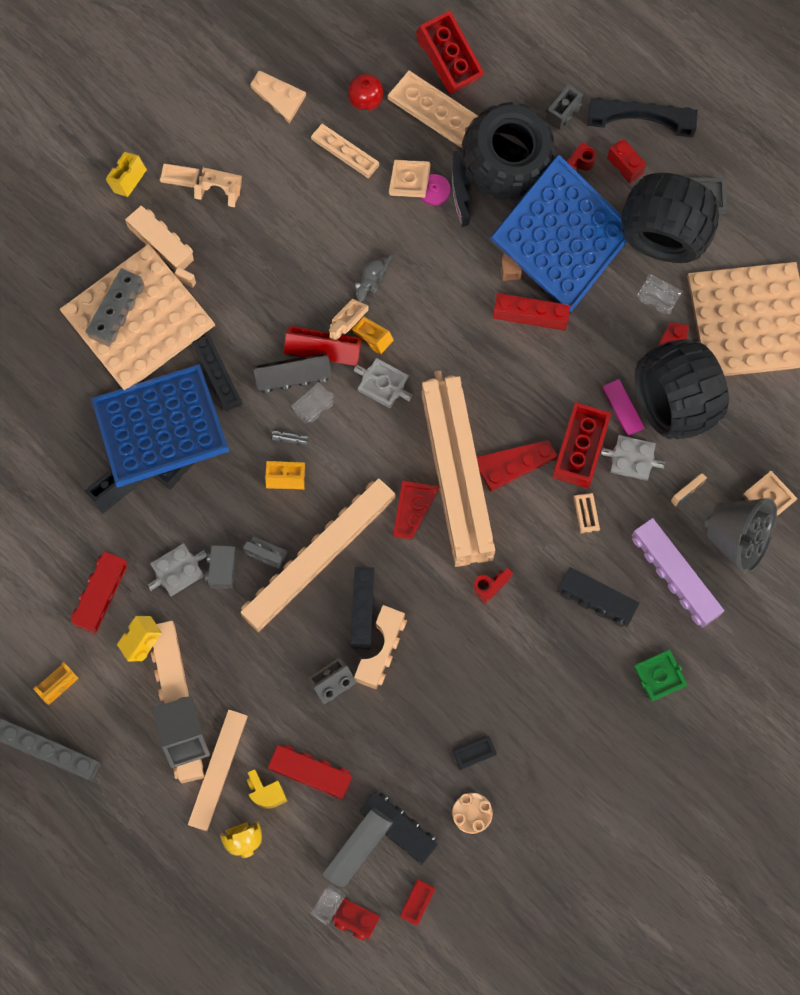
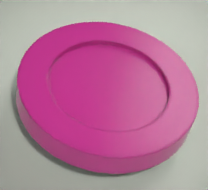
[420,174,450,206]

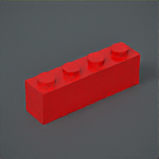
[493,293,571,331]
[70,551,128,635]
[268,744,352,800]

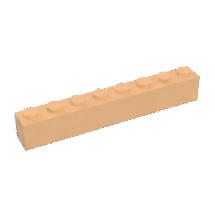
[151,621,205,783]

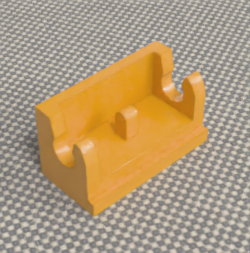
[265,461,305,490]
[33,661,79,705]

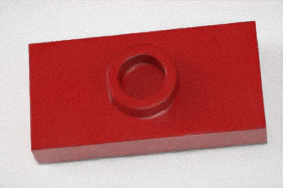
[399,879,436,926]

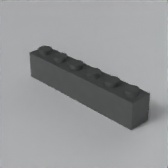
[0,719,101,783]

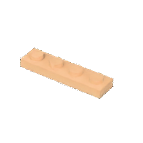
[311,124,379,179]

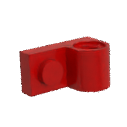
[567,142,596,171]
[473,568,513,605]

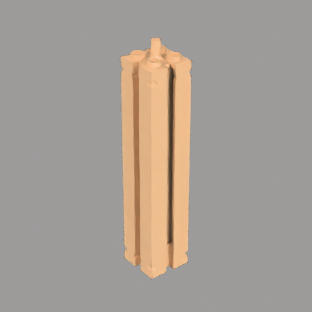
[421,371,495,567]

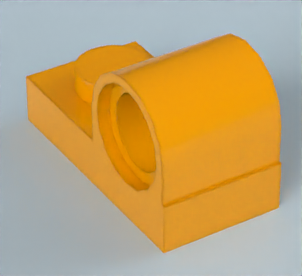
[352,317,394,354]

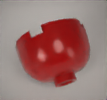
[348,73,383,111]

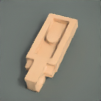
[329,299,368,340]

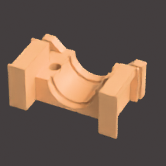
[194,167,242,207]

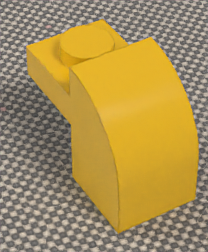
[246,769,287,809]

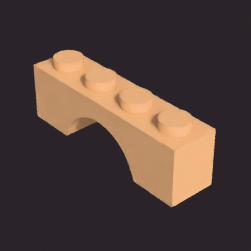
[354,605,407,689]

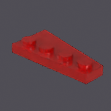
[476,440,558,492]

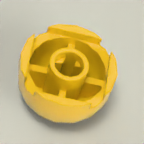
[220,821,262,858]

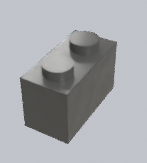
[205,545,236,589]

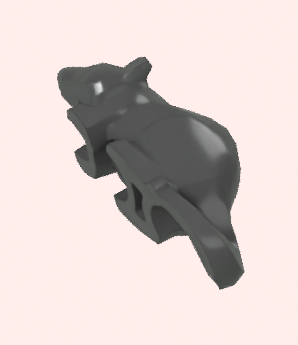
[355,253,394,303]

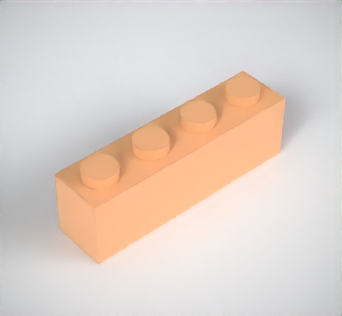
[125,205,194,272]

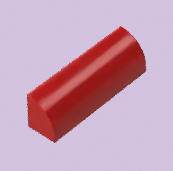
[284,325,362,366]

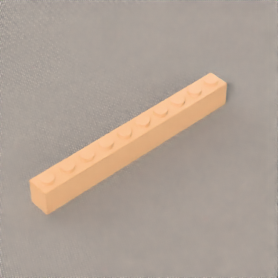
[241,478,395,632]

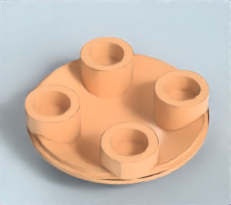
[452,793,493,834]

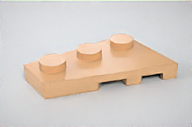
[251,71,306,124]

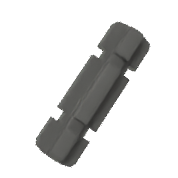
[271,429,309,446]

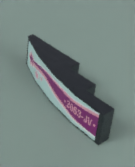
[452,151,470,227]

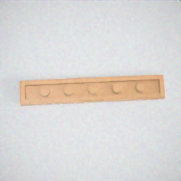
[188,710,248,832]

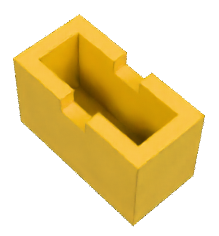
[106,152,147,197]
[117,616,162,661]

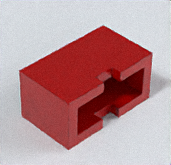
[607,138,646,184]

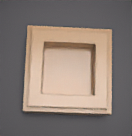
[175,268,196,288]

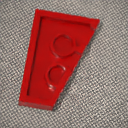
[393,481,440,540]

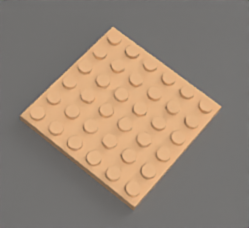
[60,244,215,390]
[687,262,800,376]

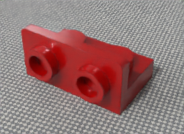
[332,898,380,941]

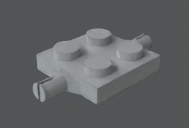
[354,358,413,408]
[600,435,665,481]
[147,543,207,596]

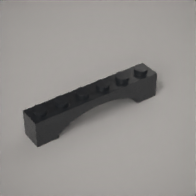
[587,97,698,137]

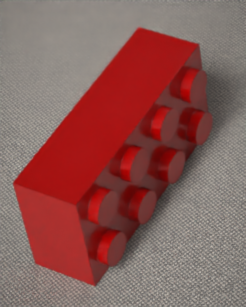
[416,11,485,95]
[552,402,612,489]

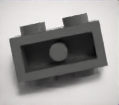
[545,84,583,130]
[307,657,357,705]

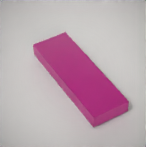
[602,379,645,436]

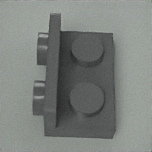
[243,537,288,569]

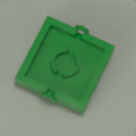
[634,650,687,702]

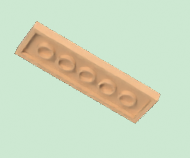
[388,71,478,148]

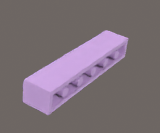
[632,518,724,628]

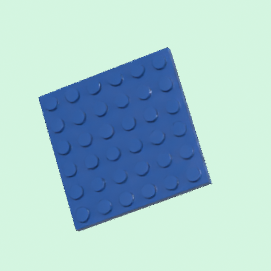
[490,155,627,313]
[91,364,229,488]

